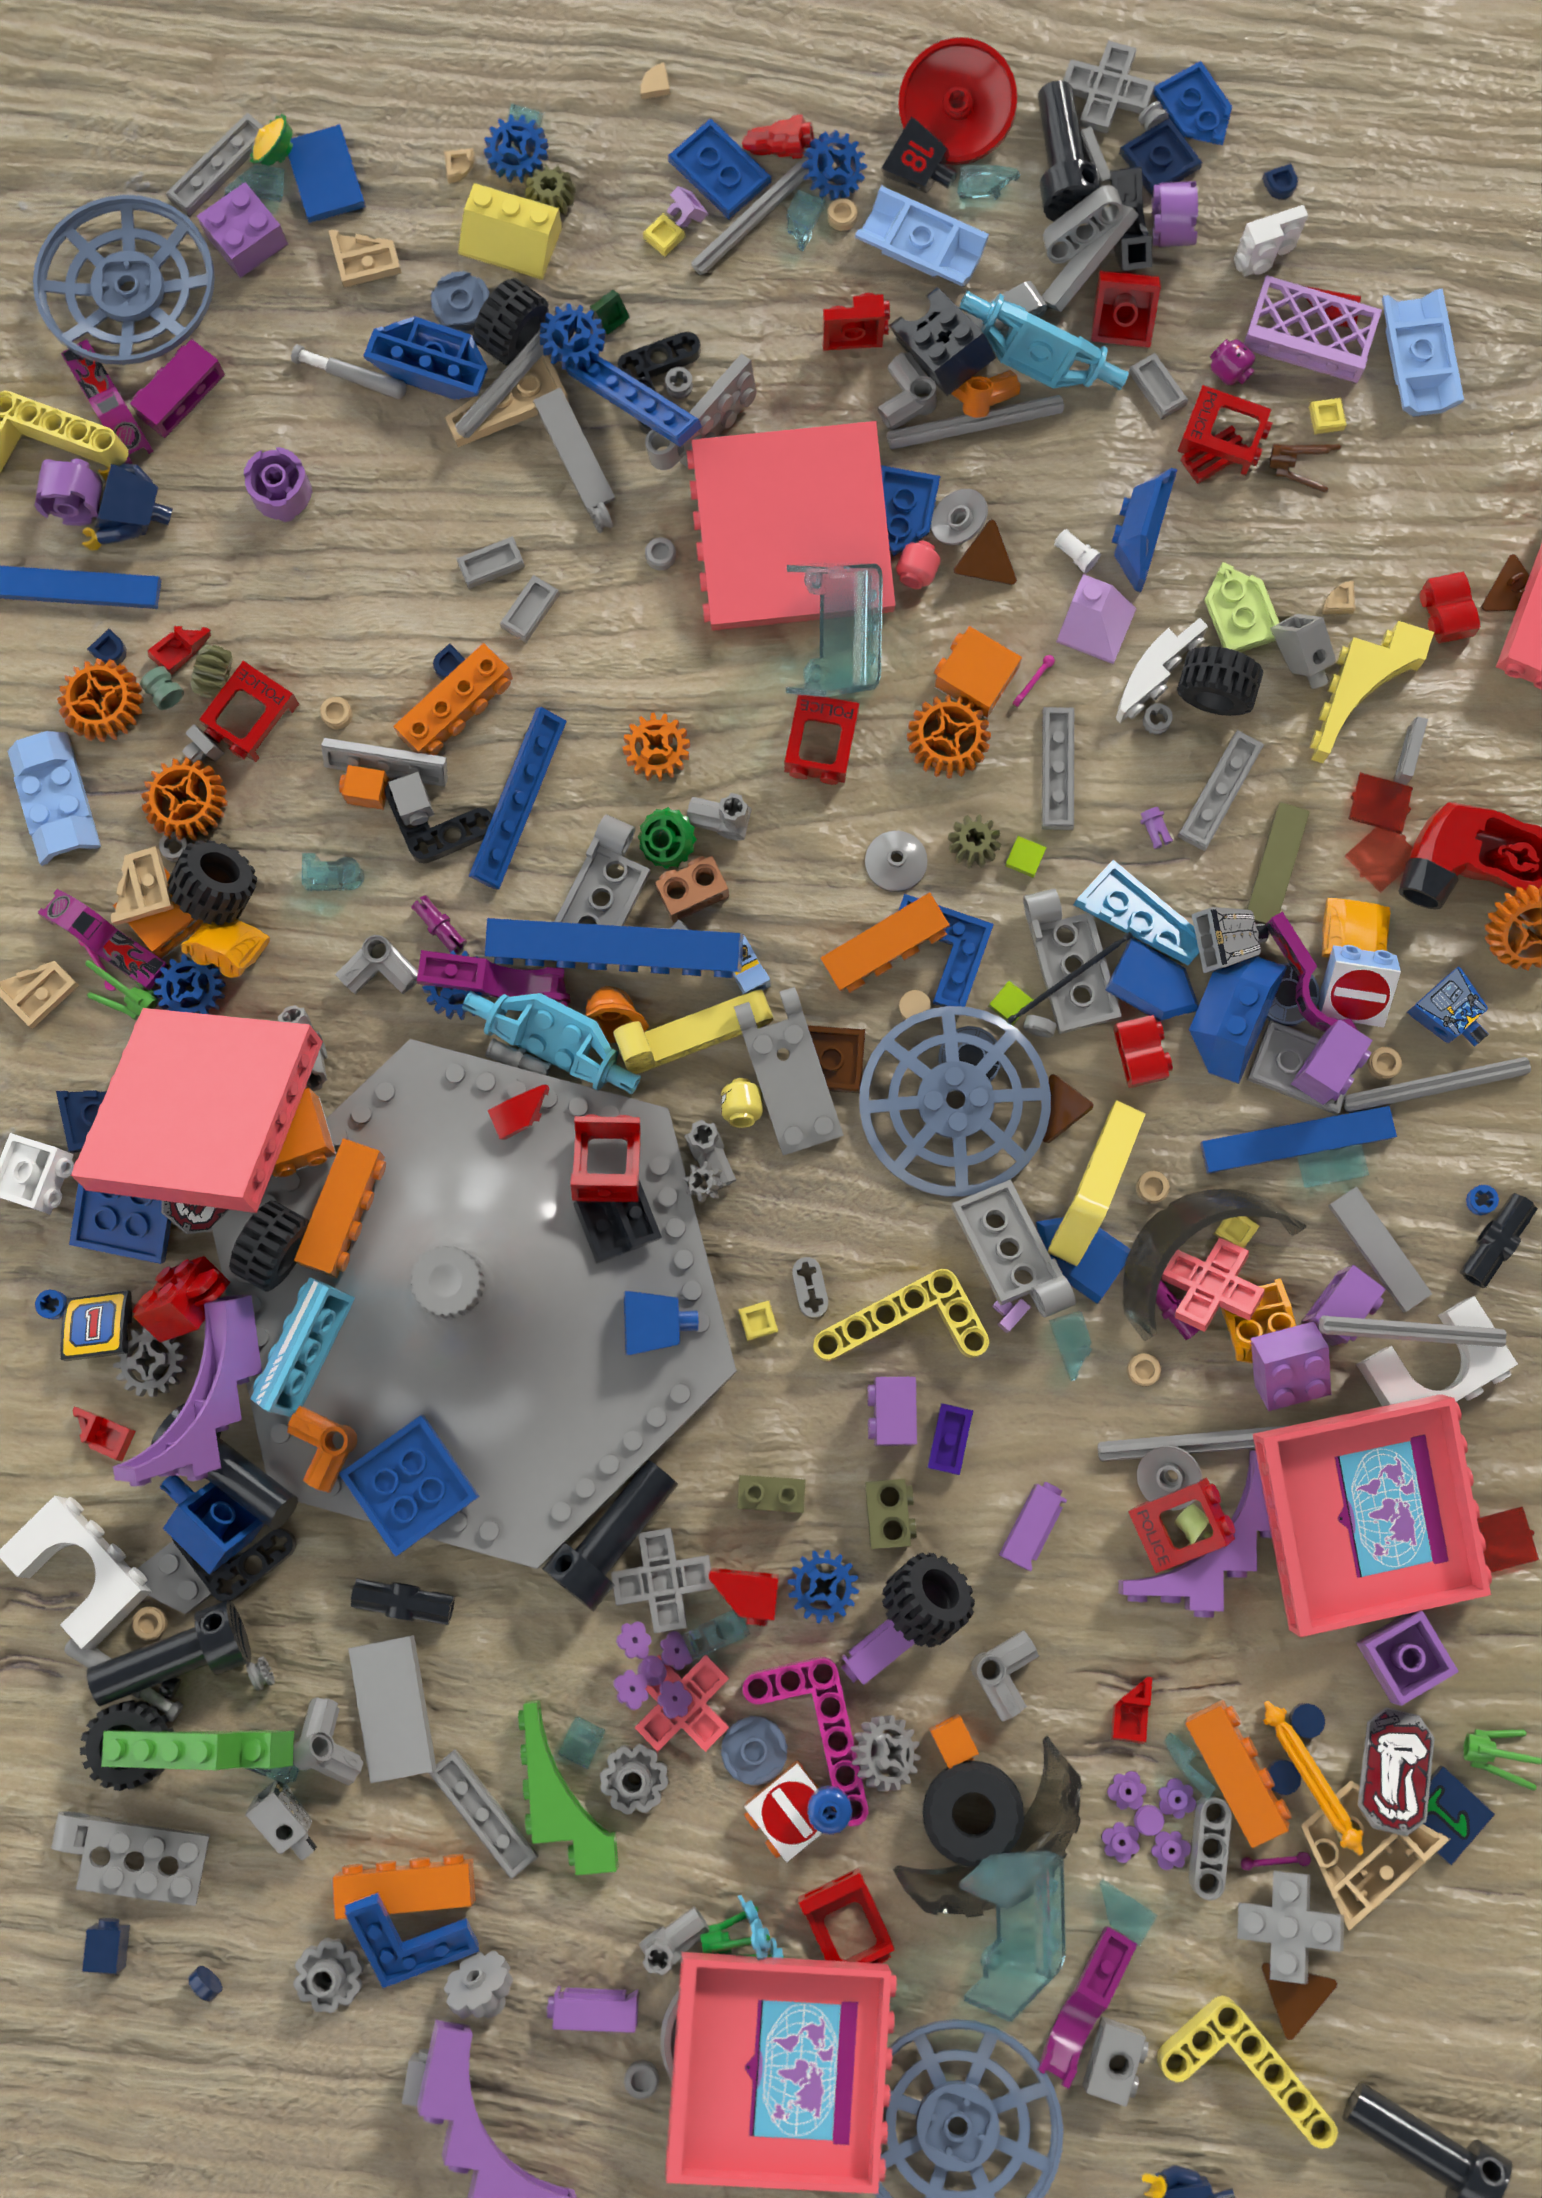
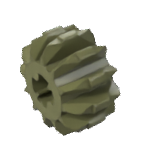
[525,164,576,215]
[190,644,233,699]
[948,814,1001,868]

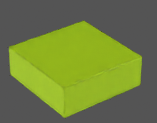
[1005,836,1047,878]
[988,981,1033,1026]

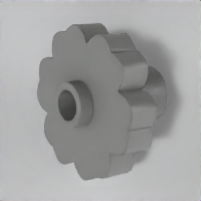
[600,1743,669,1815]
[293,1938,364,2013]
[444,1951,513,2019]

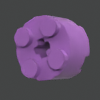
[1152,181,1198,247]
[244,447,312,522]
[34,459,103,526]

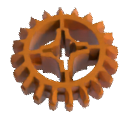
[57,658,144,742]
[907,694,991,779]
[141,757,228,841]
[1484,884,1542,971]

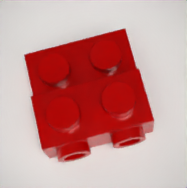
[822,292,890,351]

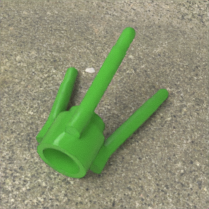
[85,960,158,1020]
[1463,1729,1542,1791]

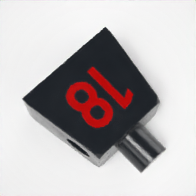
[881,117,957,193]

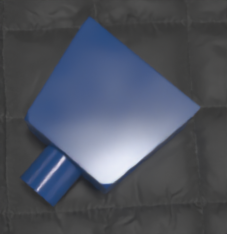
[623,1291,699,1355]

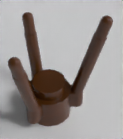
[1269,443,1341,493]

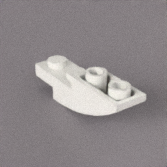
[1116,618,1208,723]

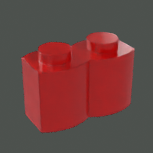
[1420,571,1481,644]
[1113,1015,1173,1088]

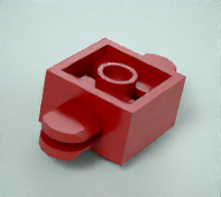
[133,1256,231,1343]

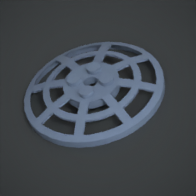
[33,195,215,365]
[859,1006,1051,1197]
[874,2019,1063,2198]

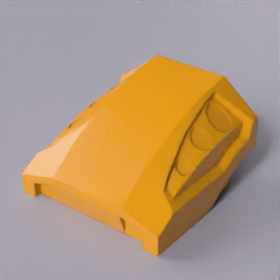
[1321,898,1391,958]
[181,919,270,978]
[1220,1278,1296,1363]

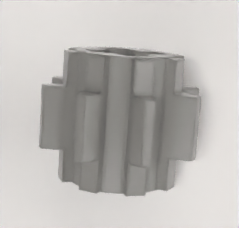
[683,1161,726,1202]

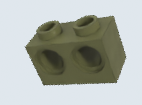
[737,1475,806,1513]
[865,1479,917,1549]

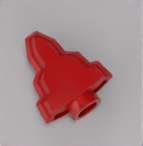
[742,114,814,159]

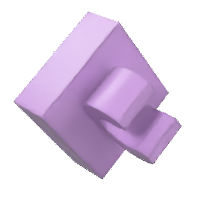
[667,186,708,228]
[992,1298,1031,1333]

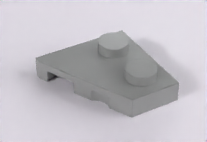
[137,1541,212,1614]

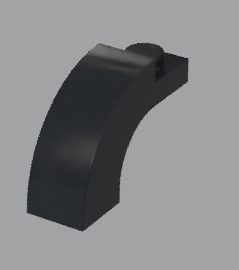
[1109,167,1152,271]

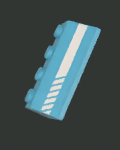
[250,1277,355,1417]

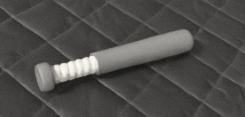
[291,345,407,399]
[65,1638,183,1722]

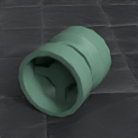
[140,666,184,710]

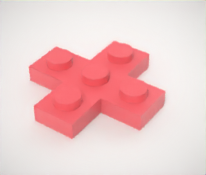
[1160,1237,1265,1332]
[634,1654,729,1752]

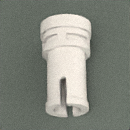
[1054,529,1101,573]

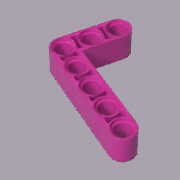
[743,1657,868,1826]

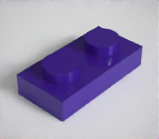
[927,1403,973,1475]

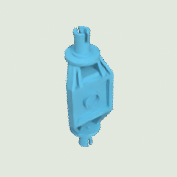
[959,290,1129,390]
[462,991,641,1094]

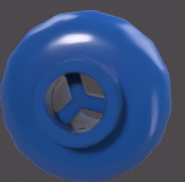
[807,1786,852,1835]

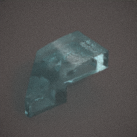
[224,165,285,202]
[957,165,1020,200]
[786,190,826,252]
[1049,1310,1092,1381]
[1164,1732,1216,1798]
[1100,1879,1158,1945]

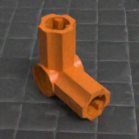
[951,370,1021,418]
[287,1406,358,1493]

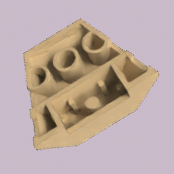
[1301,1781,1450,1931]

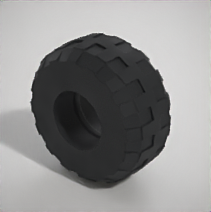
[922,1761,1025,1867]

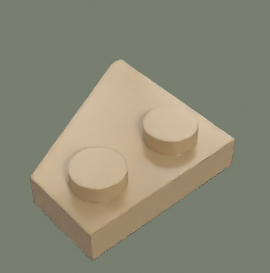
[329,230,402,288]
[111,846,174,926]
[0,961,79,1029]

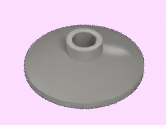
[931,489,988,545]
[865,831,927,892]
[1137,1446,1203,1511]

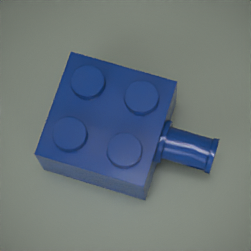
[160,1475,264,1574]

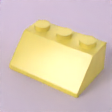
[458,183,562,280]

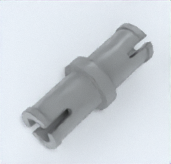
[485,1038,551,1076]

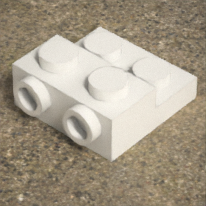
[1234,205,1308,276]
[0,1133,74,1215]

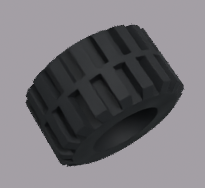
[473,278,549,366]
[1177,646,1264,716]
[168,840,257,925]
[229,1200,309,1292]
[882,1552,975,1647]
[80,1700,174,1791]

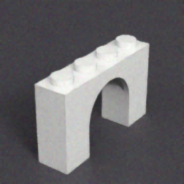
[1356,1296,1518,1406]
[0,1496,152,1649]

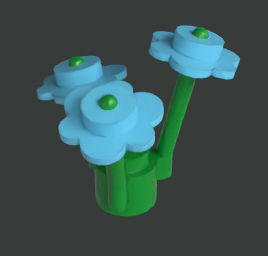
[701,1895,785,1960]

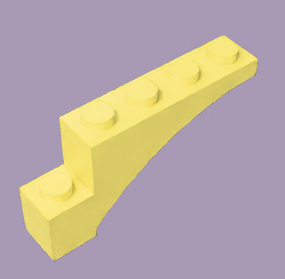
[1310,621,1434,763]

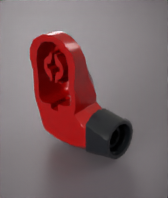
[1398,802,1542,910]

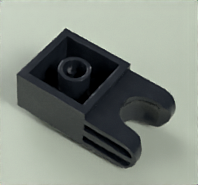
[889,287,996,396]

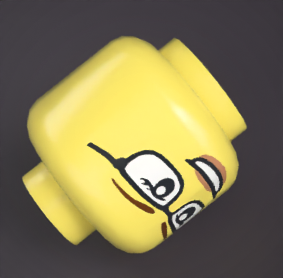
[721,1078,763,1128]

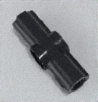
[1460,1193,1538,1288]
[350,1578,455,1625]

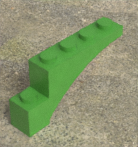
[518,1700,619,1875]
[102,1730,294,1770]

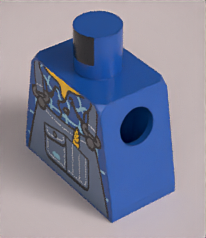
[1407,966,1489,1047]

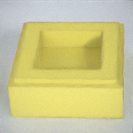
[643,213,685,257]
[1309,398,1346,435]
[1213,1207,1260,1248]
[738,1300,778,1341]

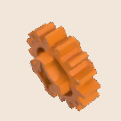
[623,713,690,782]

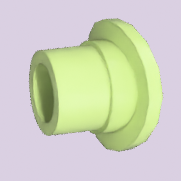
[1175,1504,1213,1545]

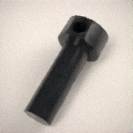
[1038,80,1101,222]
[151,1403,298,1530]
[542,1460,678,1612]
[86,1600,251,1706]
[1342,2082,1512,2198]

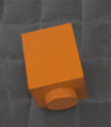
[339,765,390,810]
[929,1714,979,1769]

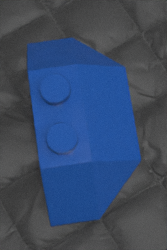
[363,316,488,400]
[1111,468,1178,592]
[1189,956,1287,1084]

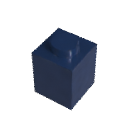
[82,1918,130,1974]

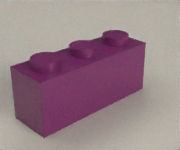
[130,339,225,439]

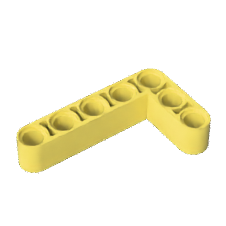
[0,391,128,473]
[613,990,774,1074]
[1048,1100,1146,1266]
[813,1269,989,1361]
[1156,1996,1338,2149]

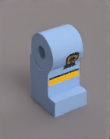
[733,936,771,994]

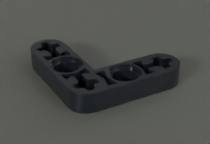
[617,331,701,435]
[385,778,493,864]
[172,1529,296,1602]

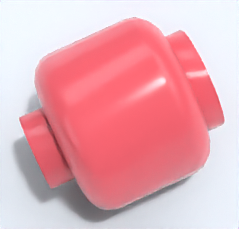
[896,541,941,589]

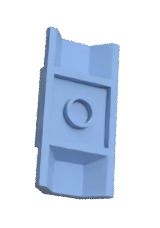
[855,186,989,287]
[1382,289,1464,417]
[8,731,101,866]

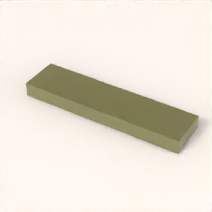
[1247,802,1310,925]

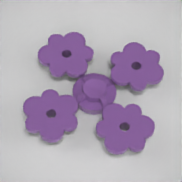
[614,1622,694,1719]
[1102,1771,1196,1870]

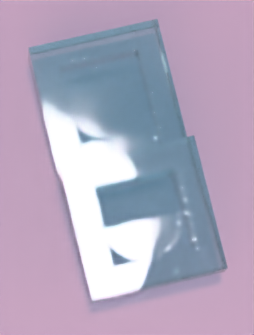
[1297,1144,1369,1188]

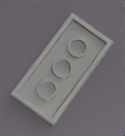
[348,1635,437,1783]

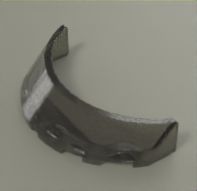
[1122,1189,1307,1341]
[893,1735,1082,1918]

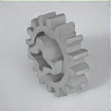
[113,1327,187,1397]
[851,1715,921,1791]

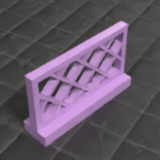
[1244,275,1382,383]

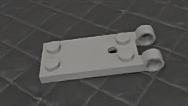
[734,987,844,1156]

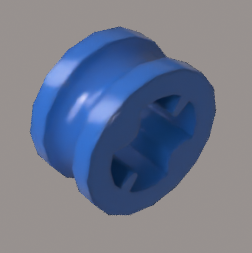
[1466,1185,1499,1216]
[35,1289,67,1320]

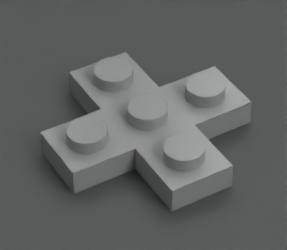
[1063,41,1156,134]
[611,1528,715,1633]
[1237,1871,1344,1984]

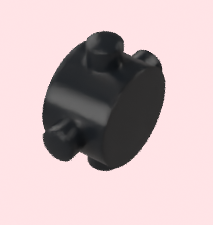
[159,1677,181,1699]

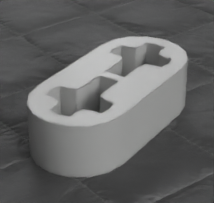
[792,1257,828,1319]

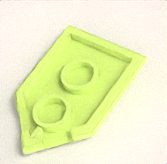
[1204,562,1280,652]

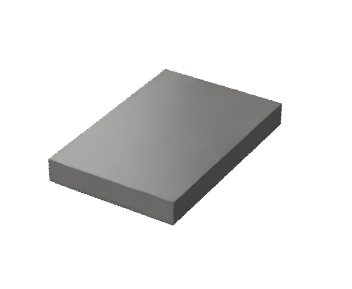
[1247,1020,1353,1115]

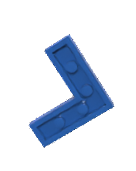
[898,893,994,1007]
[345,1893,479,1988]

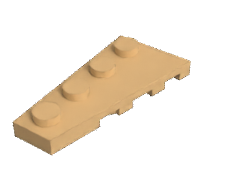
[445,354,569,447]

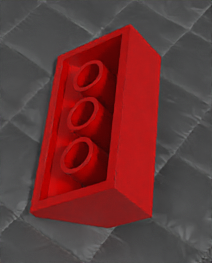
[708,1568,779,1626]

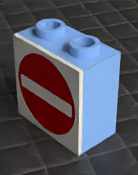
[1318,945,1401,1027]

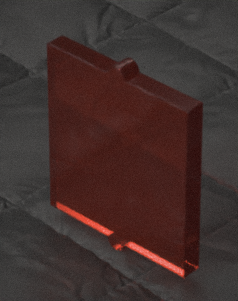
[1348,772,1413,834]
[1345,819,1413,893]
[1477,1506,1539,1573]

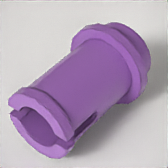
[1140,807,1173,849]

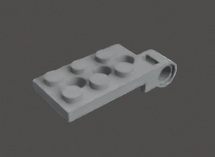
[645,353,757,470]
[554,814,651,926]
[1023,888,1122,1034]
[952,1179,1076,1318]
[51,1811,210,1906]

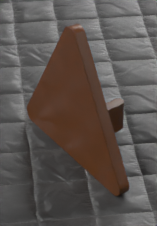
[953,520,1017,585]
[1482,554,1530,611]
[1043,1074,1094,1143]
[1261,1962,1338,2040]

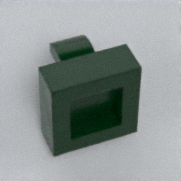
[590,290,630,335]

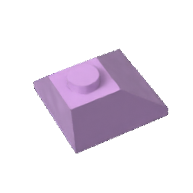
[1057,574,1136,664]

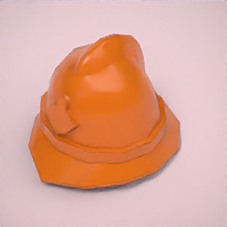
[585,986,649,1043]

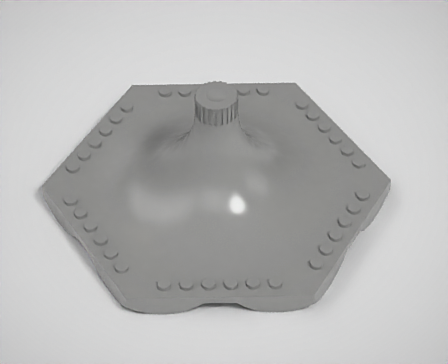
[212,1039,737,1569]

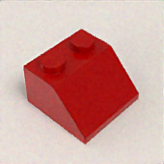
[1091,271,1161,348]

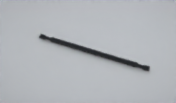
[1007,932,1133,1024]

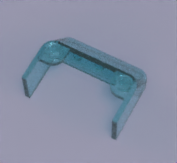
[786,563,883,697]
[960,1850,1066,2022]

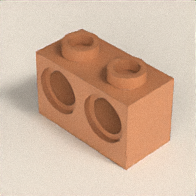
[655,856,729,923]

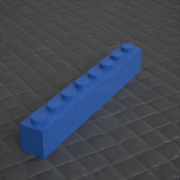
[485,918,744,978]

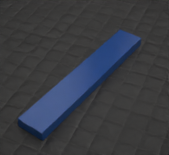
[566,356,702,447]
[0,566,162,609]
[469,707,567,890]
[1200,1106,1397,1174]

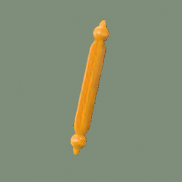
[1263,1701,1364,1856]

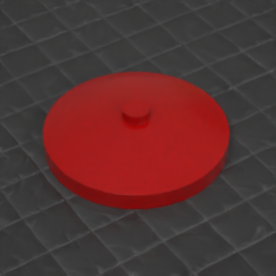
[898,37,1018,165]

